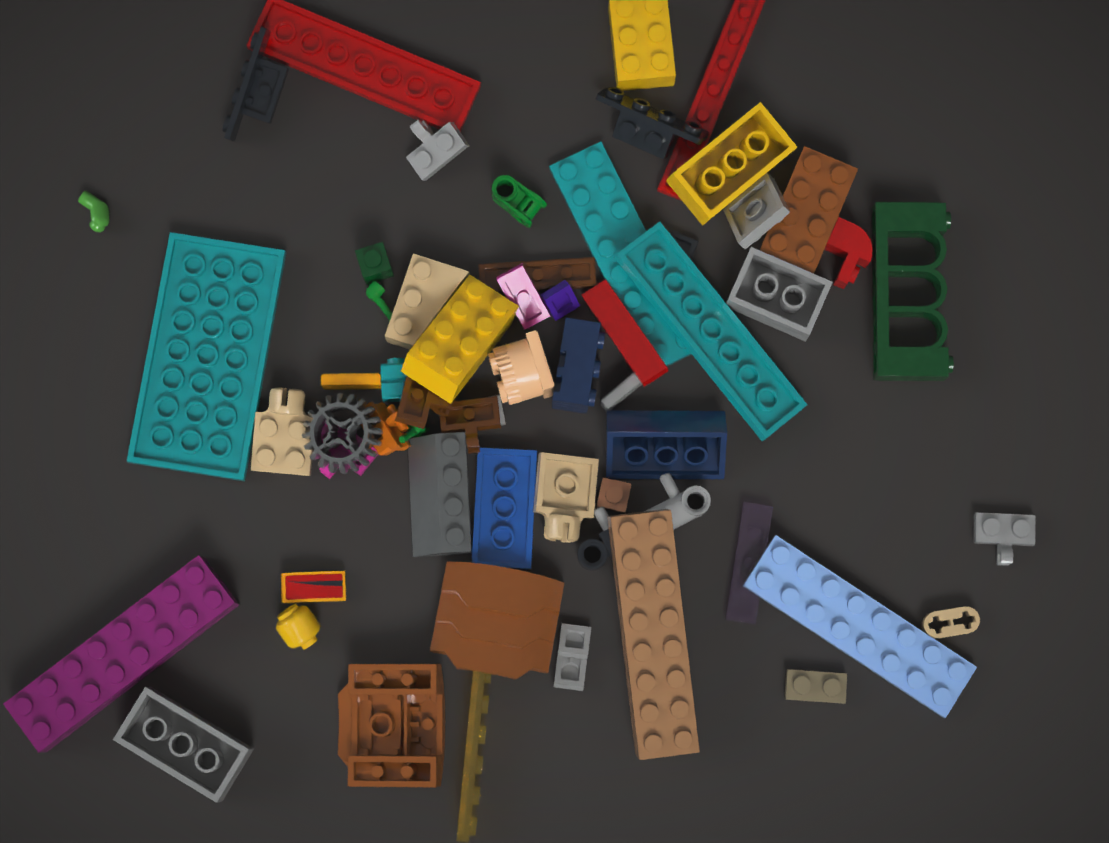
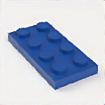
[472,448,537,570]

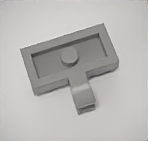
[406,119,470,181]
[973,512,1035,566]

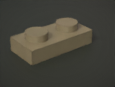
[784,669,847,704]

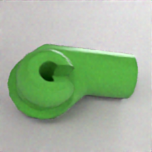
[78,191,110,232]

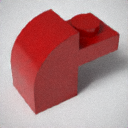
[824,217,873,289]

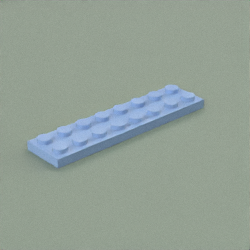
[742,535,977,718]

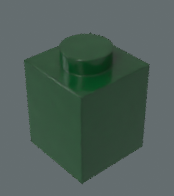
[355,242,394,285]

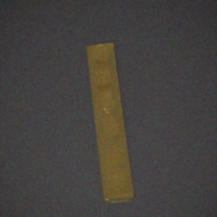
[456,671,492,842]

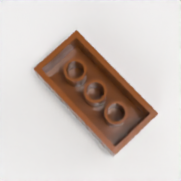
[760,146,858,274]

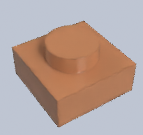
[596,478,631,514]

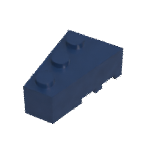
[552,318,605,414]

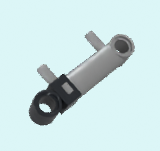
[577,473,711,571]

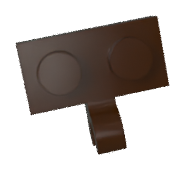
[395,375,453,429]
[440,396,501,454]

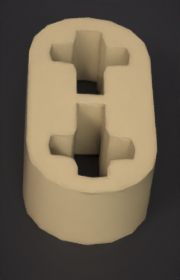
[921,607,980,639]

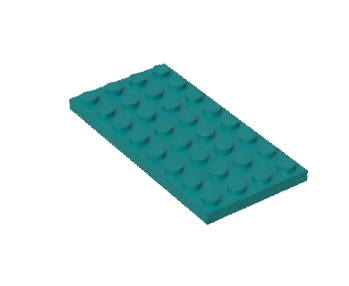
[126,232,286,481]

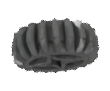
[302,393,383,474]

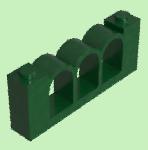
[871,202,954,381]

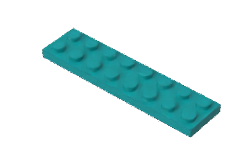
[549,142,692,366]
[614,222,808,441]

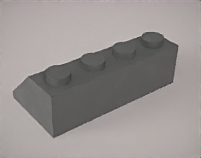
[408,432,472,557]

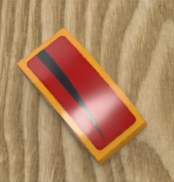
[281,571,346,603]

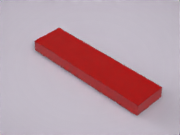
[581,279,669,387]

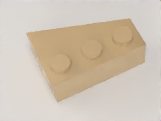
[385,253,470,350]

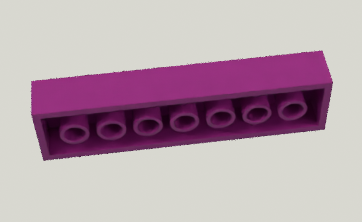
[3,555,240,753]

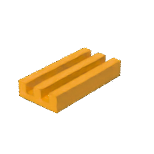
[321,373,381,390]

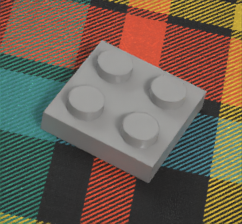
[723,173,790,249]

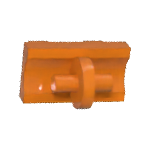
[361,402,411,456]

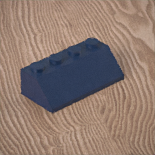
[606,410,727,479]

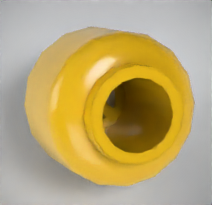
[276,603,321,650]

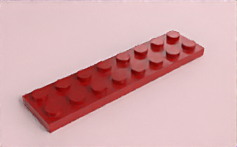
[246,0,481,132]

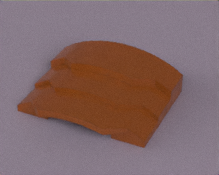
[430,562,564,679]
[338,664,445,788]

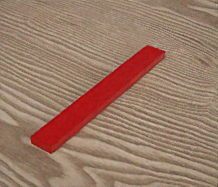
[657,0,766,201]

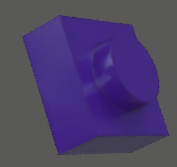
[540,280,580,321]

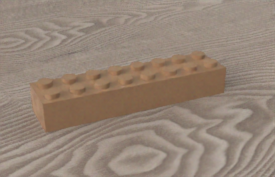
[607,509,700,760]

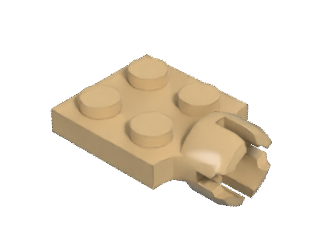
[251,388,313,476]
[533,452,599,543]

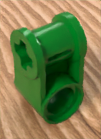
[492,175,547,228]

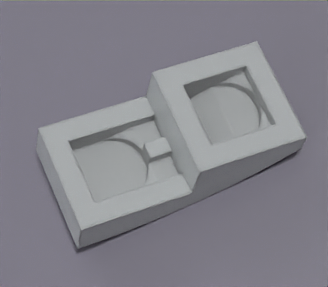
[553,623,591,691]

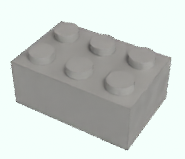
[726,247,833,342]

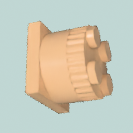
[488,330,555,405]

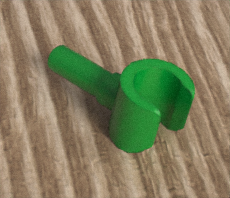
[366,281,392,321]
[399,425,430,443]

